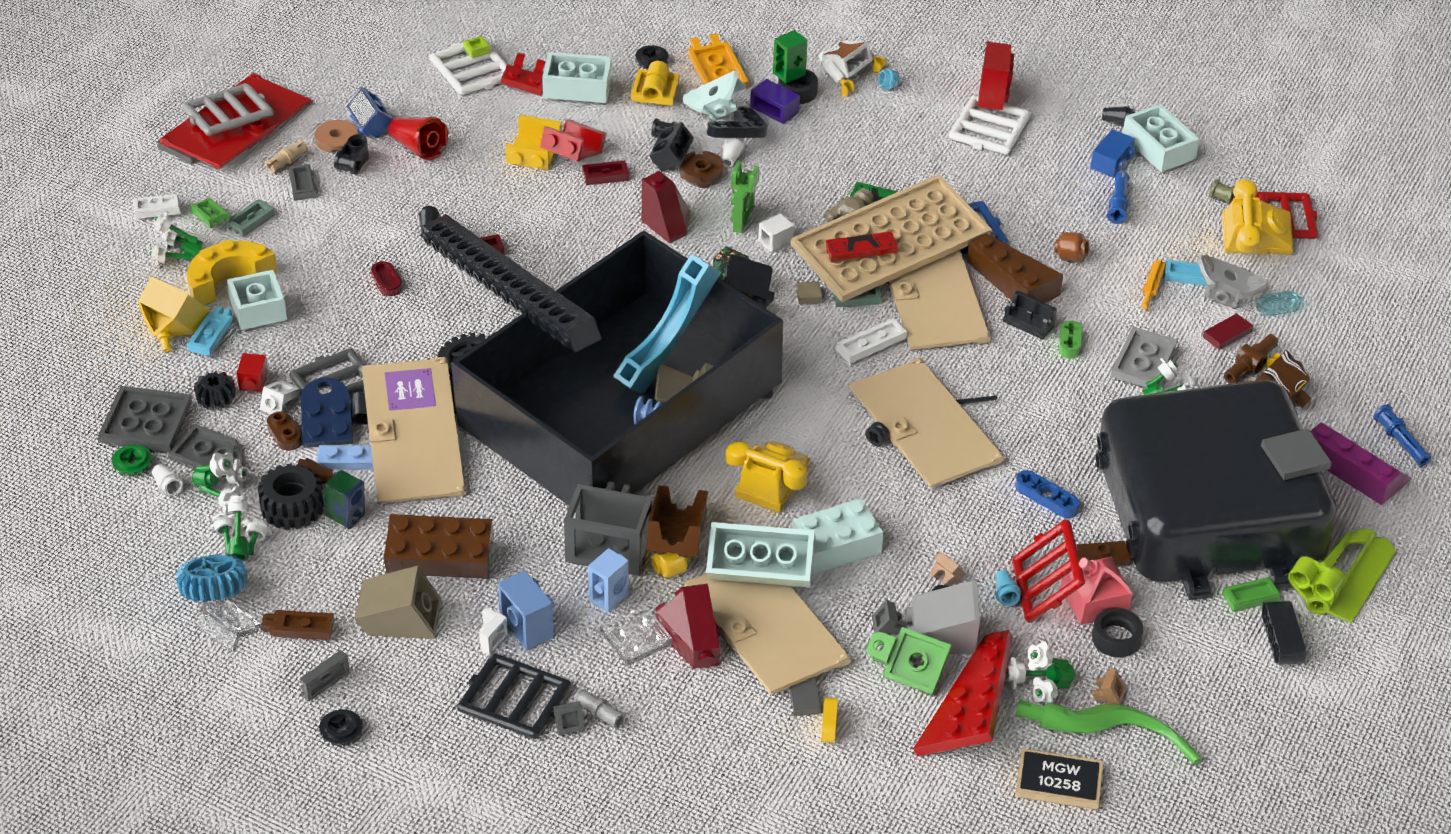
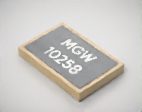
[1015,748,1103,810]

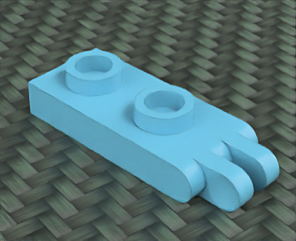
[187,306,233,356]

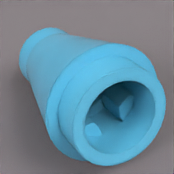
[995,570,1021,606]

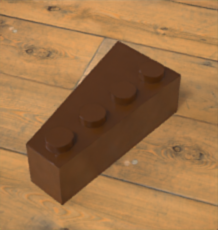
[967,234,1063,303]

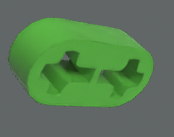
[1059,320,1082,359]

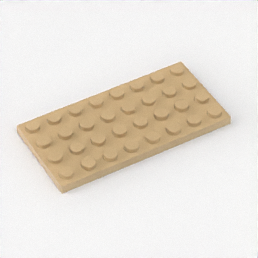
[791,174,992,302]

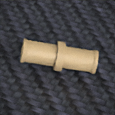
[265,139,308,173]

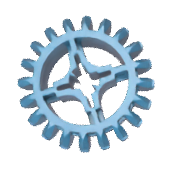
[176,553,248,603]

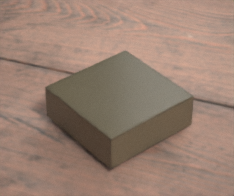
[796,282,822,304]

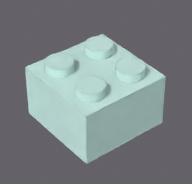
[227,270,287,330]

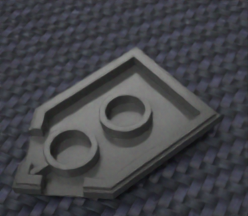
[168,424,245,468]

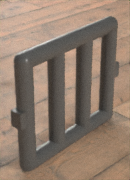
[289,348,365,407]

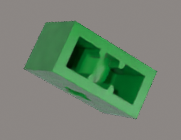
[773,30,808,83]

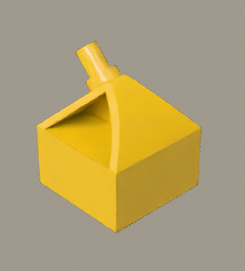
[138,277,209,352]

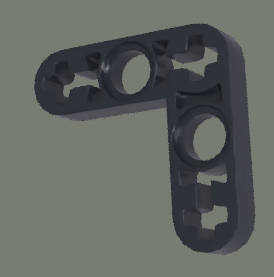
[707,106,768,138]

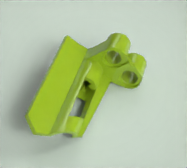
[1288,528,1396,623]

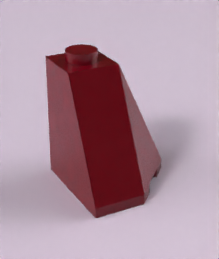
[642,171,690,244]
[655,583,720,669]

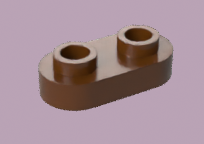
[267,411,302,451]

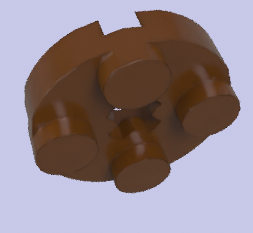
[680,151,723,188]

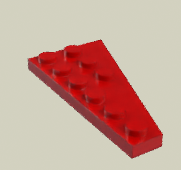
[913,630,1013,756]

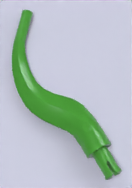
[1015,699,1202,765]

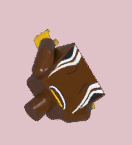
[1255,350,1312,408]

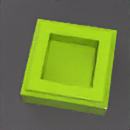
[463,36,491,58]

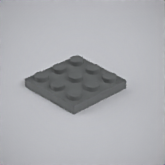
[98,386,192,452]

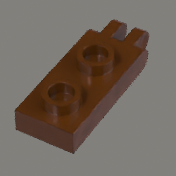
[260,610,335,640]

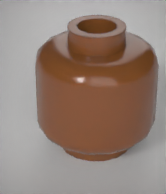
[1054,232,1090,262]

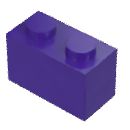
[750,78,800,124]

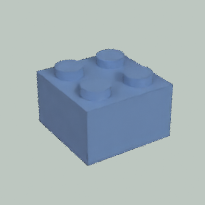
[498,570,555,651]

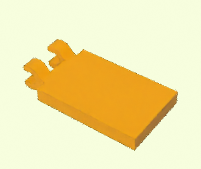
[688,33,749,88]

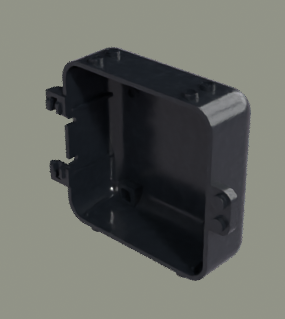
[1095,380,1336,600]

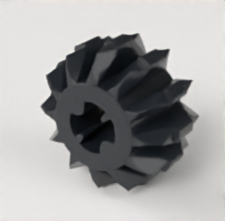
[194,370,236,410]

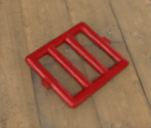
[1255,191,1318,239]
[1012,519,1085,623]

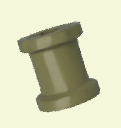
[1209,179,1235,205]

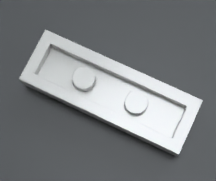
[836,318,907,364]

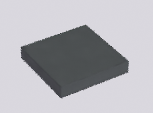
[1261,428,1331,480]

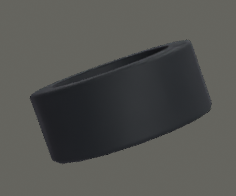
[778,69,818,104]
[1092,608,1143,658]

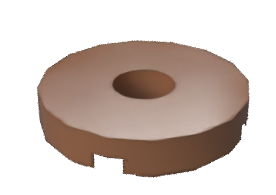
[314,120,358,152]

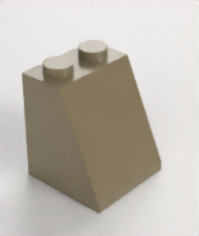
[355,566,442,639]

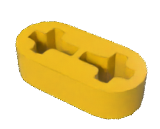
[821,697,838,743]

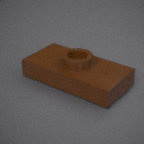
[1076,541,1130,566]

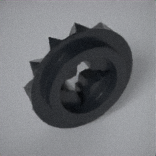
[635,45,669,69]
[319,709,363,747]

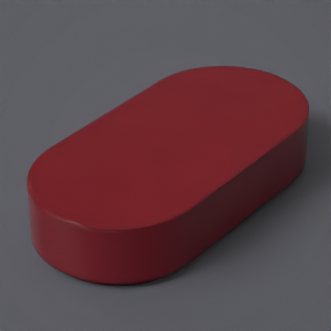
[371,261,402,296]

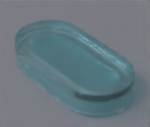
[1257,291,1302,316]

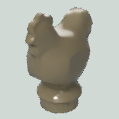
[824,188,874,222]

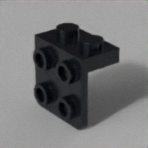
[724,255,775,308]

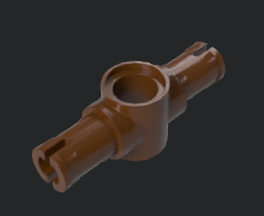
[1224,334,1278,384]

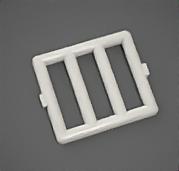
[430,38,507,95]
[949,96,1031,155]

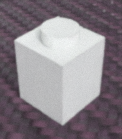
[758,213,795,252]

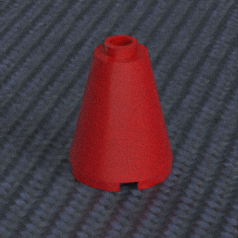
[388,117,448,161]

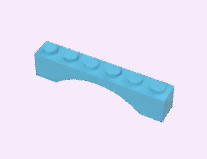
[614,254,722,394]

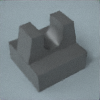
[872,600,904,635]
[553,701,585,735]

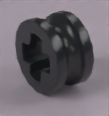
[865,422,890,446]

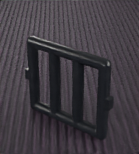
[457,653,571,739]

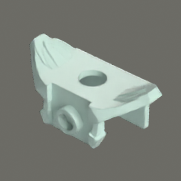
[683,71,746,121]

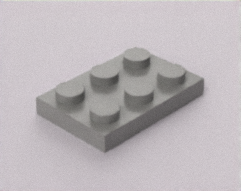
[1110,327,1177,388]

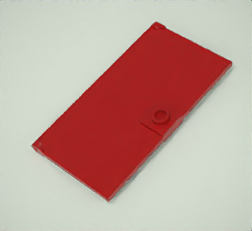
[159,73,311,169]

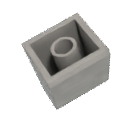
[906,581,980,655]

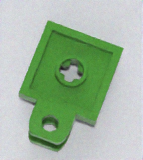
[730,162,760,233]
[866,627,952,696]

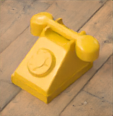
[1222,179,1293,255]
[725,441,810,513]

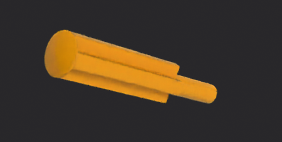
[1141,260,1166,310]

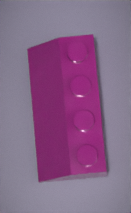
[1310,422,1411,505]

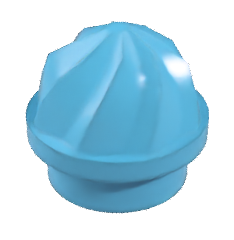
[878,69,900,90]

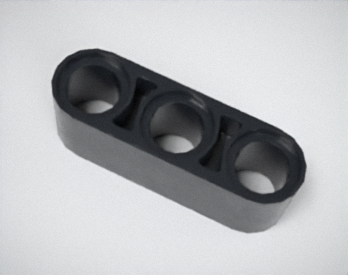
[1262,601,1306,665]

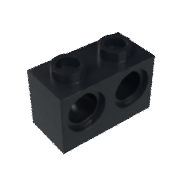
[649,122,694,172]

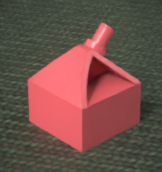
[1060,557,1132,625]

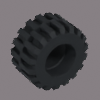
[258,463,324,530]

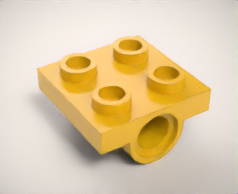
[631,61,680,106]

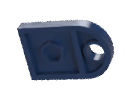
[300,377,353,448]

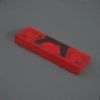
[825,231,898,262]

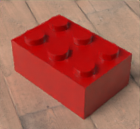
[977,41,1015,110]

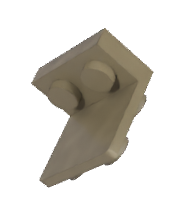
[655,363,713,404]

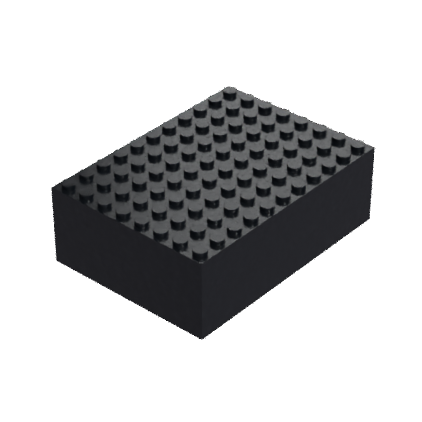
[451,230,783,506]

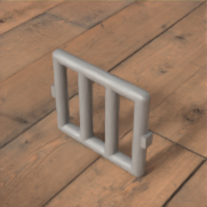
[182,83,274,136]

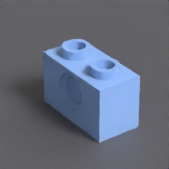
[588,548,629,613]

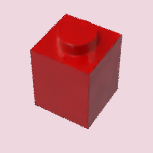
[237,353,268,392]

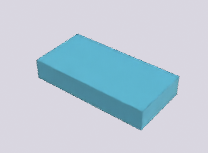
[1164,260,1208,286]

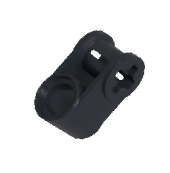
[334,134,369,175]

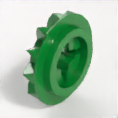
[112,445,153,477]

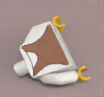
[819,41,886,97]

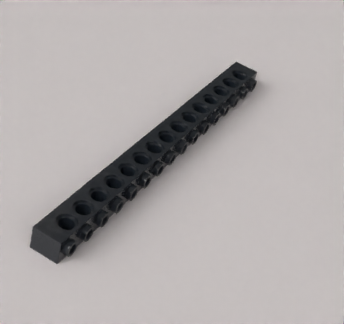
[422,214,602,353]

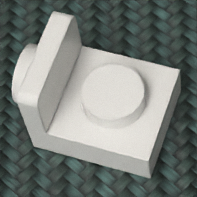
[260,381,300,414]
[479,607,508,655]

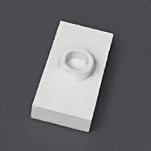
[133,194,180,219]

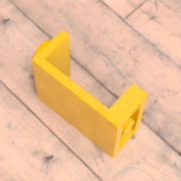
[506,114,562,170]

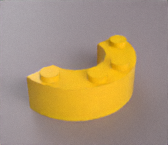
[187,240,277,306]

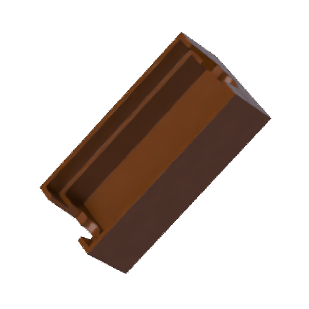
[646,485,708,558]
[384,514,494,579]

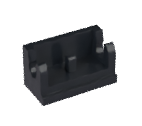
[1003,290,1057,340]

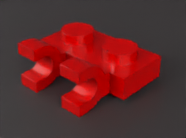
[500,53,546,96]

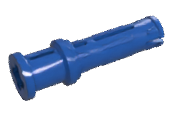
[1107,171,1129,224]
[1373,404,1431,467]

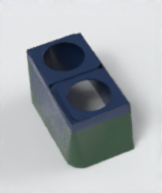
[325,470,365,529]

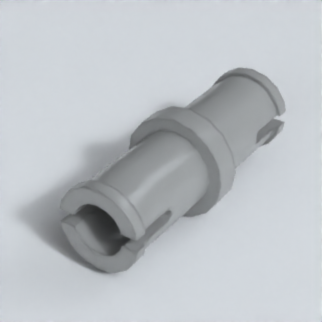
[574,688,626,729]

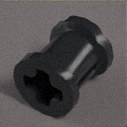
[651,118,677,137]

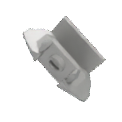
[1197,254,1268,308]

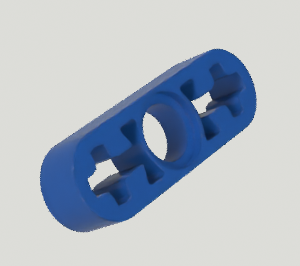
[1015,470,1079,518]

